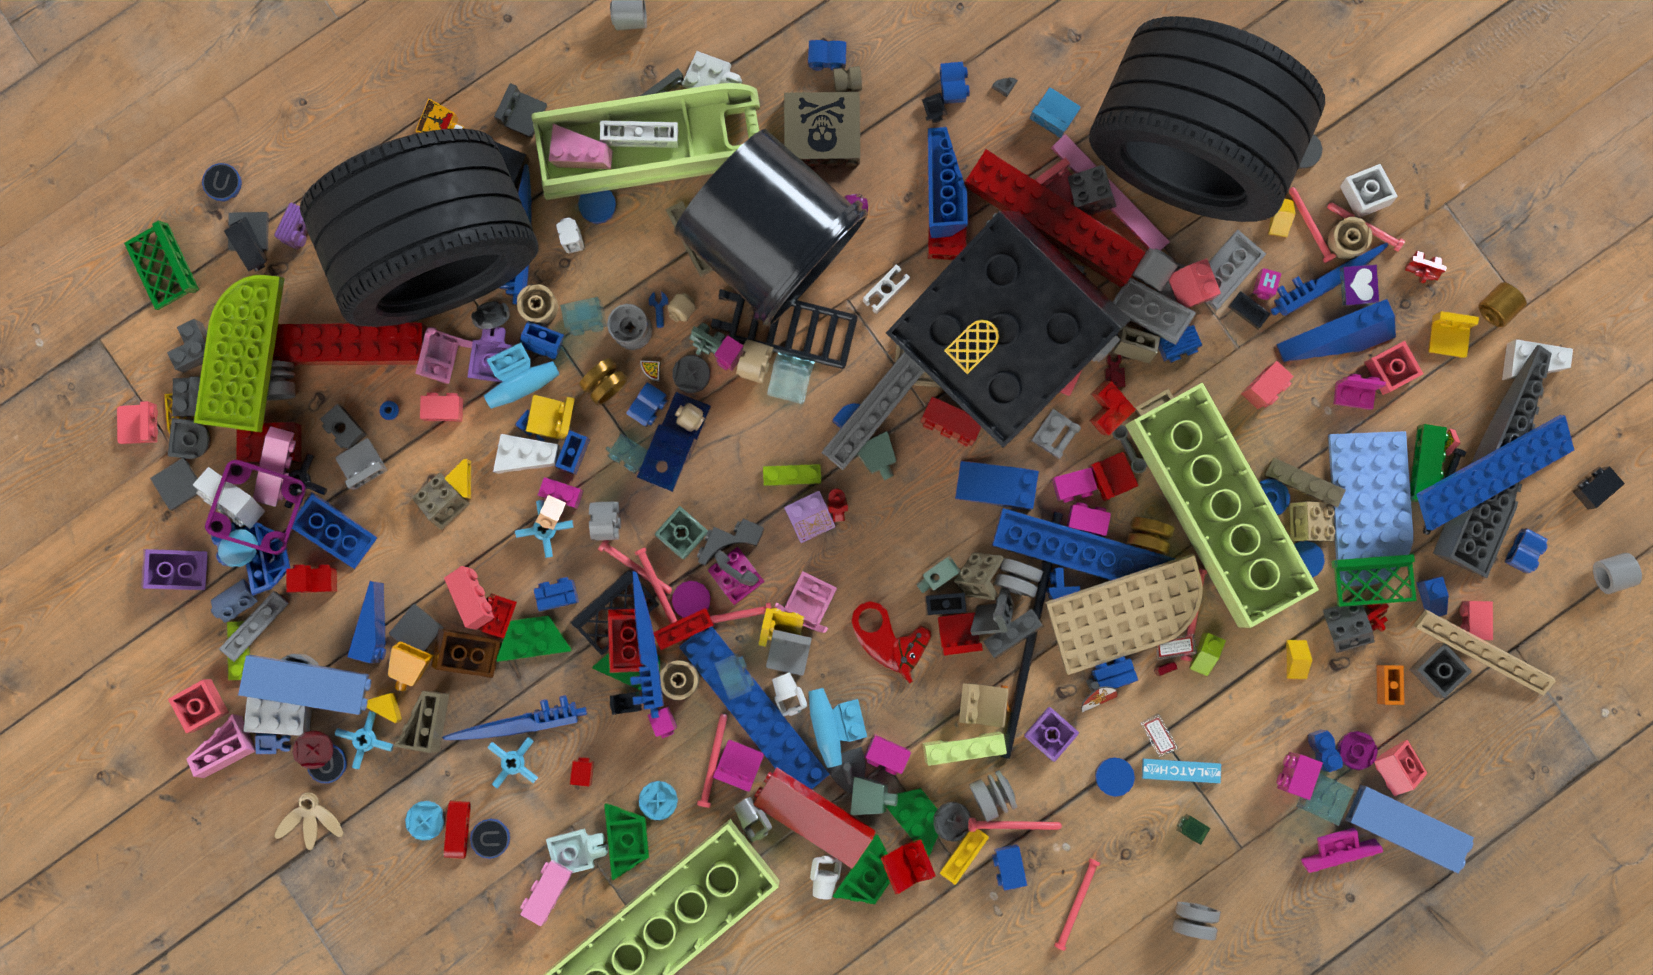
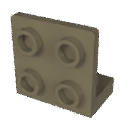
[412,473,470,530]
[955,553,1004,600]

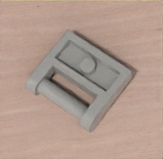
[1031,409,1081,459]

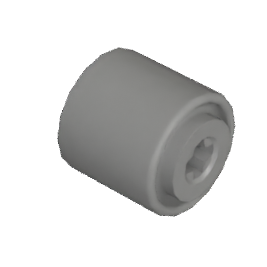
[610,0,647,31]
[1132,248,1178,292]
[1593,553,1642,594]

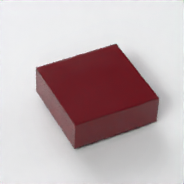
[1154,662,1178,676]

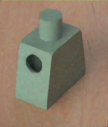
[857,431,896,481]
[916,555,960,593]
[851,776,898,815]

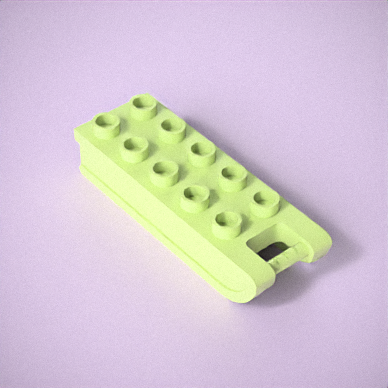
[531,83,760,200]

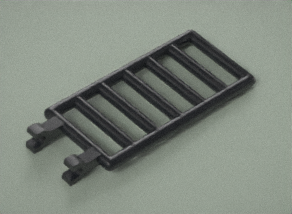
[711,289,858,369]

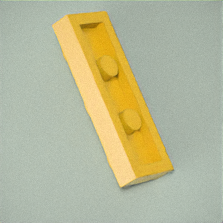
[939,829,989,885]

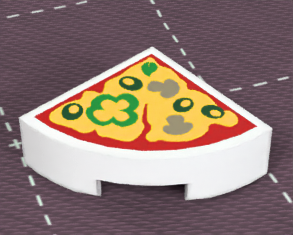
[640,361,660,381]

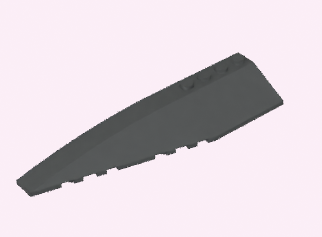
[1433,345,1552,578]

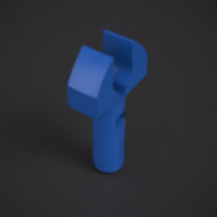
[649,291,669,328]

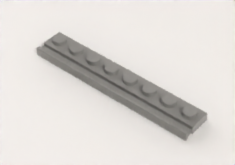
[821,352,925,470]

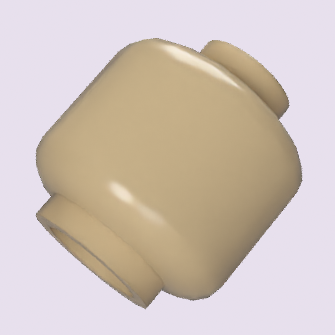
[667,293,696,322]
[675,403,705,432]

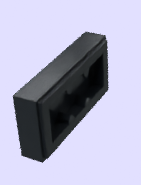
[1228,291,1271,330]

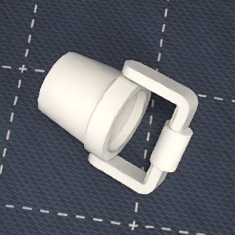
[772,672,807,716]
[810,856,842,899]

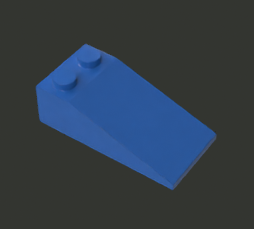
[955,461,1039,511]
[292,492,377,569]
[347,581,386,663]

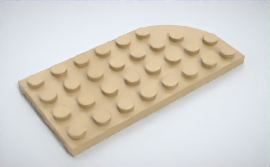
[1045,554,1203,675]

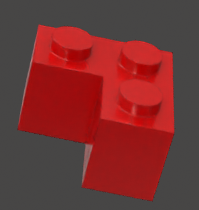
[1089,381,1136,436]
[286,564,337,593]

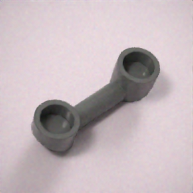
[1112,425,1147,474]
[714,550,759,586]

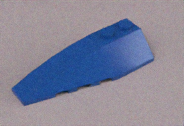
[928,127,968,238]
[1276,299,1396,362]

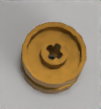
[579,358,628,406]
[1126,517,1175,555]

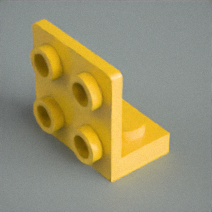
[1428,311,1479,358]
[526,395,575,440]
[759,608,804,647]

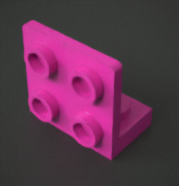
[1333,374,1386,410]
[708,547,765,605]
[713,740,764,792]

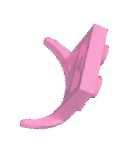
[415,327,472,384]
[774,571,837,633]

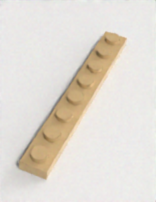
[1414,609,1556,696]

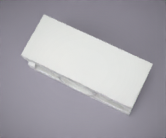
[863,264,910,314]

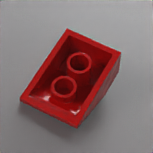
[608,609,643,673]

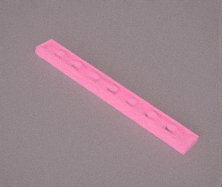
[1051,134,1170,251]

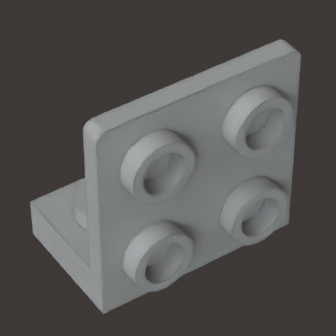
[335,438,388,490]
[766,630,812,676]

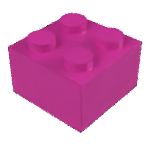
[865,734,911,775]
[1276,752,1323,800]

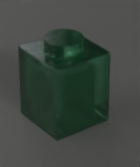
[1176,814,1211,845]

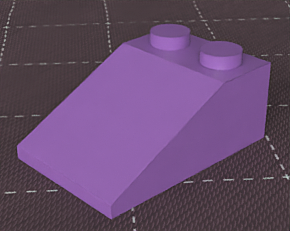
[141,549,207,590]

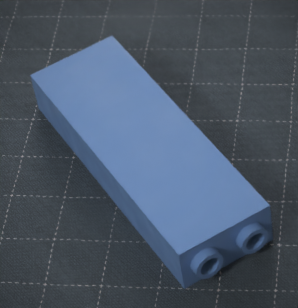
[238,655,371,715]
[1345,785,1474,874]

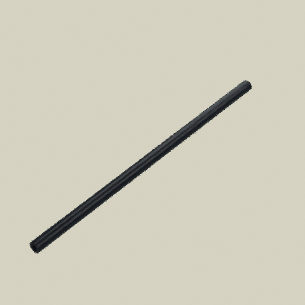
[1001,512,1063,759]

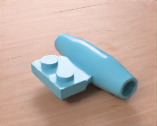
[484,342,560,409]
[808,688,867,768]

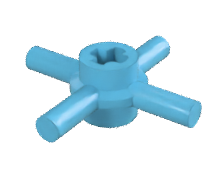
[515,500,574,558]
[335,710,394,769]
[487,737,538,789]

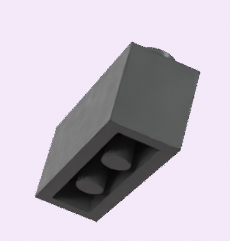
[983,609,1044,659]

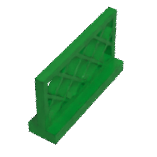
[124,220,199,310]
[1331,554,1417,607]

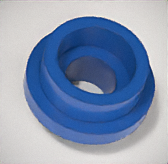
[379,401,399,420]

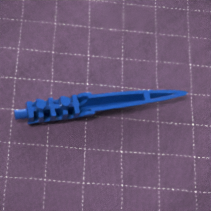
[499,164,532,305]
[1271,242,1388,316]
[630,571,664,719]
[442,695,587,740]

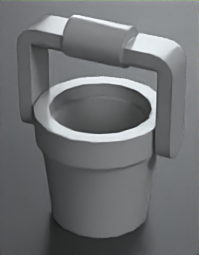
[734,797,772,842]

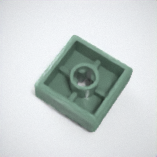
[655,506,708,560]

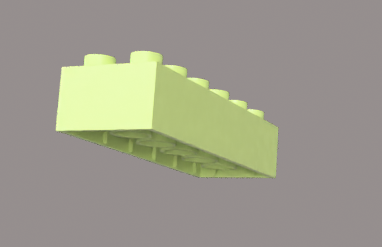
[1125,383,1319,628]
[543,819,780,975]

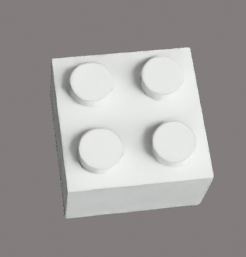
[1340,164,1398,218]

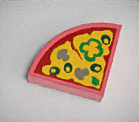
[1444,429,1460,456]

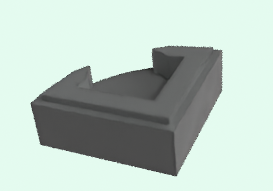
[991,77,1018,97]

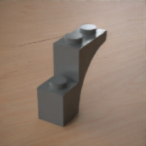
[697,519,765,566]

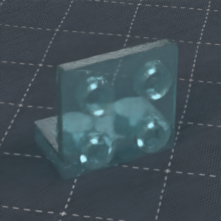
[767,353,815,404]
[605,434,654,474]

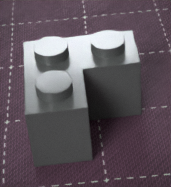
[167,319,207,373]

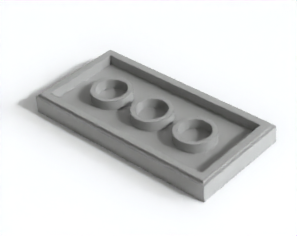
[1206,230,1266,311]
[1113,277,1196,345]

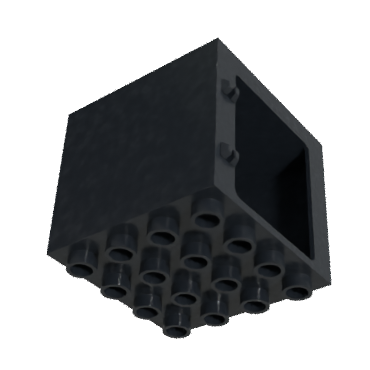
[886,211,1131,448]

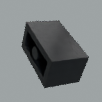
[1573,466,1625,510]
[924,593,966,616]

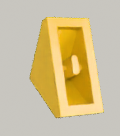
[1268,199,1296,238]
[444,459,471,499]
[1286,640,1312,679]
[366,693,402,723]

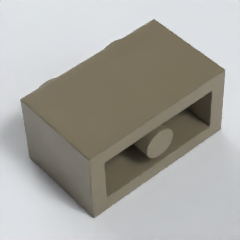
[1113,326,1160,364]

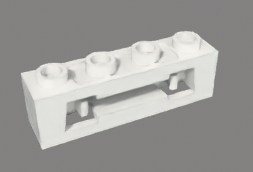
[600,121,678,148]

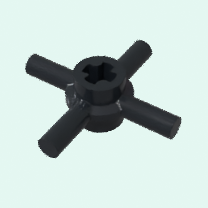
[284,453,327,509]

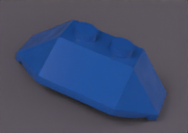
[240,522,290,595]

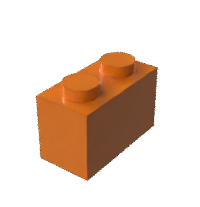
[1376,665,1405,705]

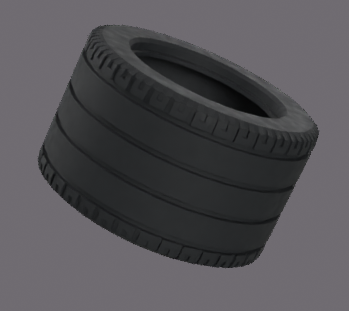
[1089,16,1325,222]
[300,129,539,327]

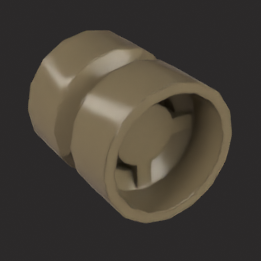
[833,66,862,92]

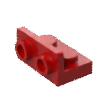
[478,593,517,639]

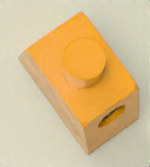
[388,641,433,691]

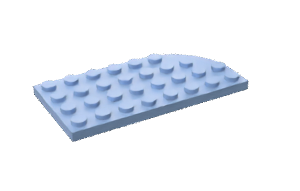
[1328,431,1413,587]

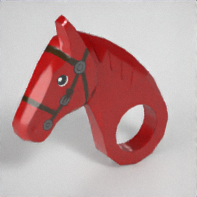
[851,601,932,684]

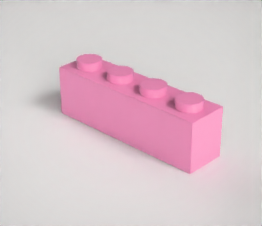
[253,427,296,507]

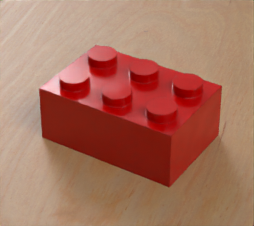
[920,396,982,447]
[236,422,302,465]

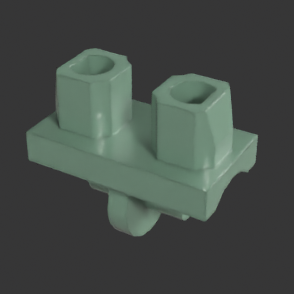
[689,322,725,356]

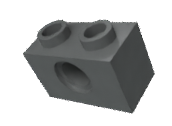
[320,404,367,449]

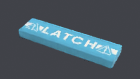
[1142,758,1221,783]

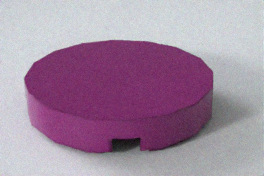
[672,581,711,618]
[1337,731,1378,770]

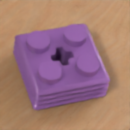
[274,202,308,250]
[1024,707,1079,762]

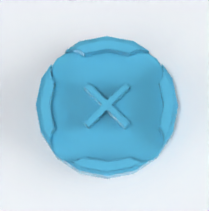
[218,529,258,567]
[639,781,678,820]
[405,801,446,841]

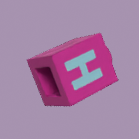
[1252,268,1282,300]

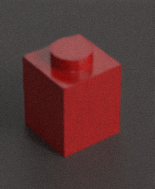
[570,757,594,787]

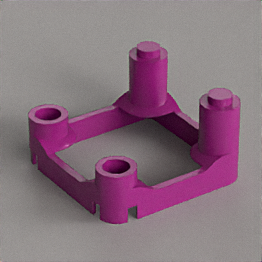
[205,460,306,555]

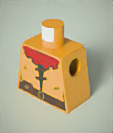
[415,98,465,133]

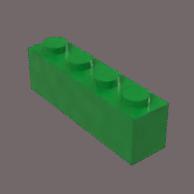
[1410,424,1448,502]

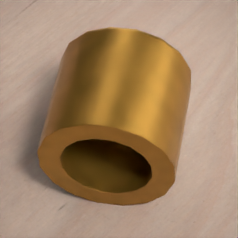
[1478,282,1527,328]

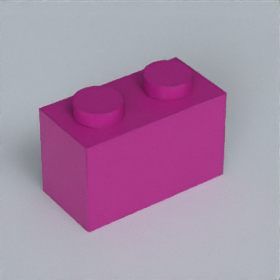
[715,335,744,371]
[1052,468,1097,503]
[538,477,584,509]
[1066,502,1111,537]
[648,706,678,739]

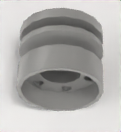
[607,304,653,350]
[267,360,296,400]
[969,770,1017,822]

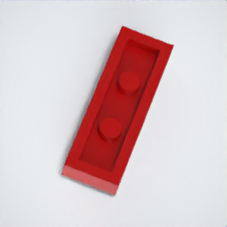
[653,608,714,650]

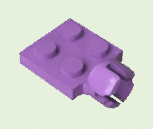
[468,326,512,383]

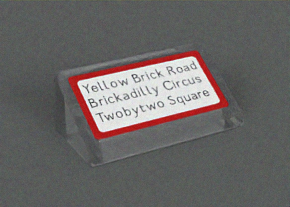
[1156,634,1198,660]
[1140,714,1179,757]

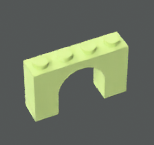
[922,731,1007,766]

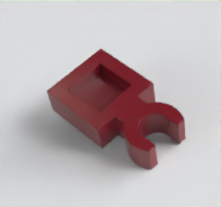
[1104,355,1126,388]

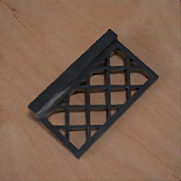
[570,569,659,656]

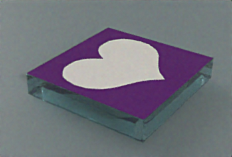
[1340,265,1379,306]

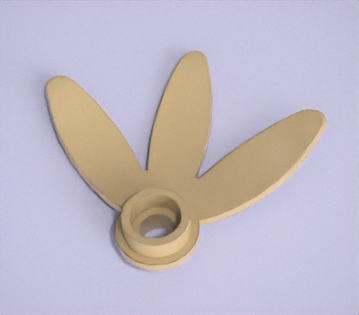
[274,793,343,850]

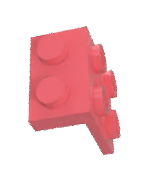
[117,401,158,444]

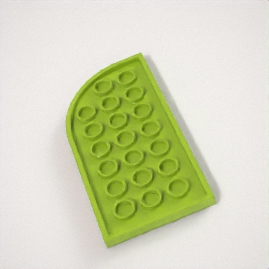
[194,275,285,432]

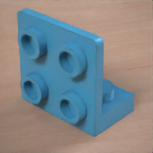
[1029,88,1081,138]

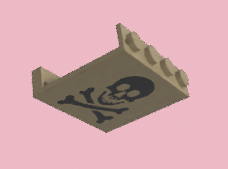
[784,92,860,167]

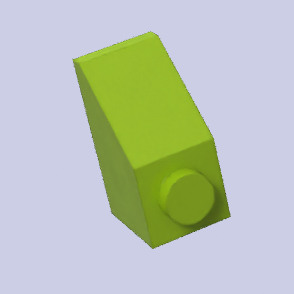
[1189,633,1226,676]

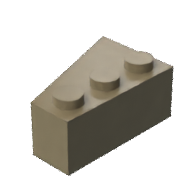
[394,691,449,753]

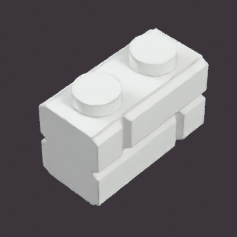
[556,218,585,254]

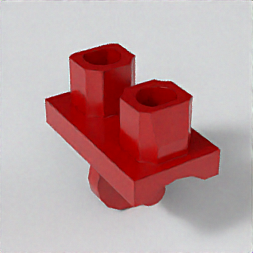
[1405,251,1446,284]
[827,488,848,522]
[1366,598,1389,632]

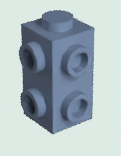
[211,579,258,623]

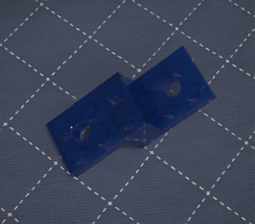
[637,392,711,492]

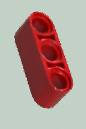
[444,800,471,859]

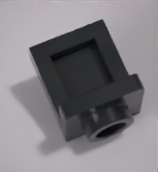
[922,93,948,123]
[610,691,642,715]

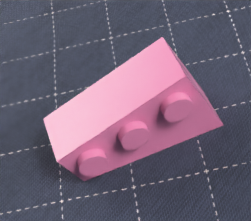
[549,124,613,169]
[187,714,256,778]
[520,860,573,926]

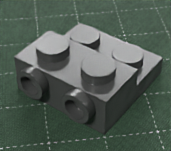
[172,377,200,417]

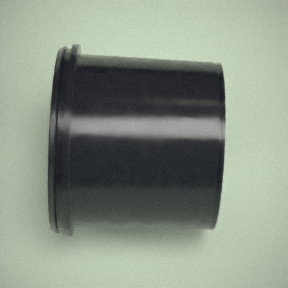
[674,129,868,326]

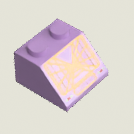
[784,491,835,543]

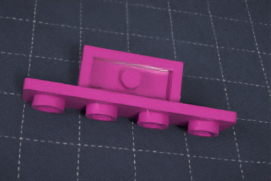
[1301,827,1383,873]

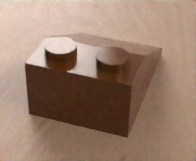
[431,628,501,678]

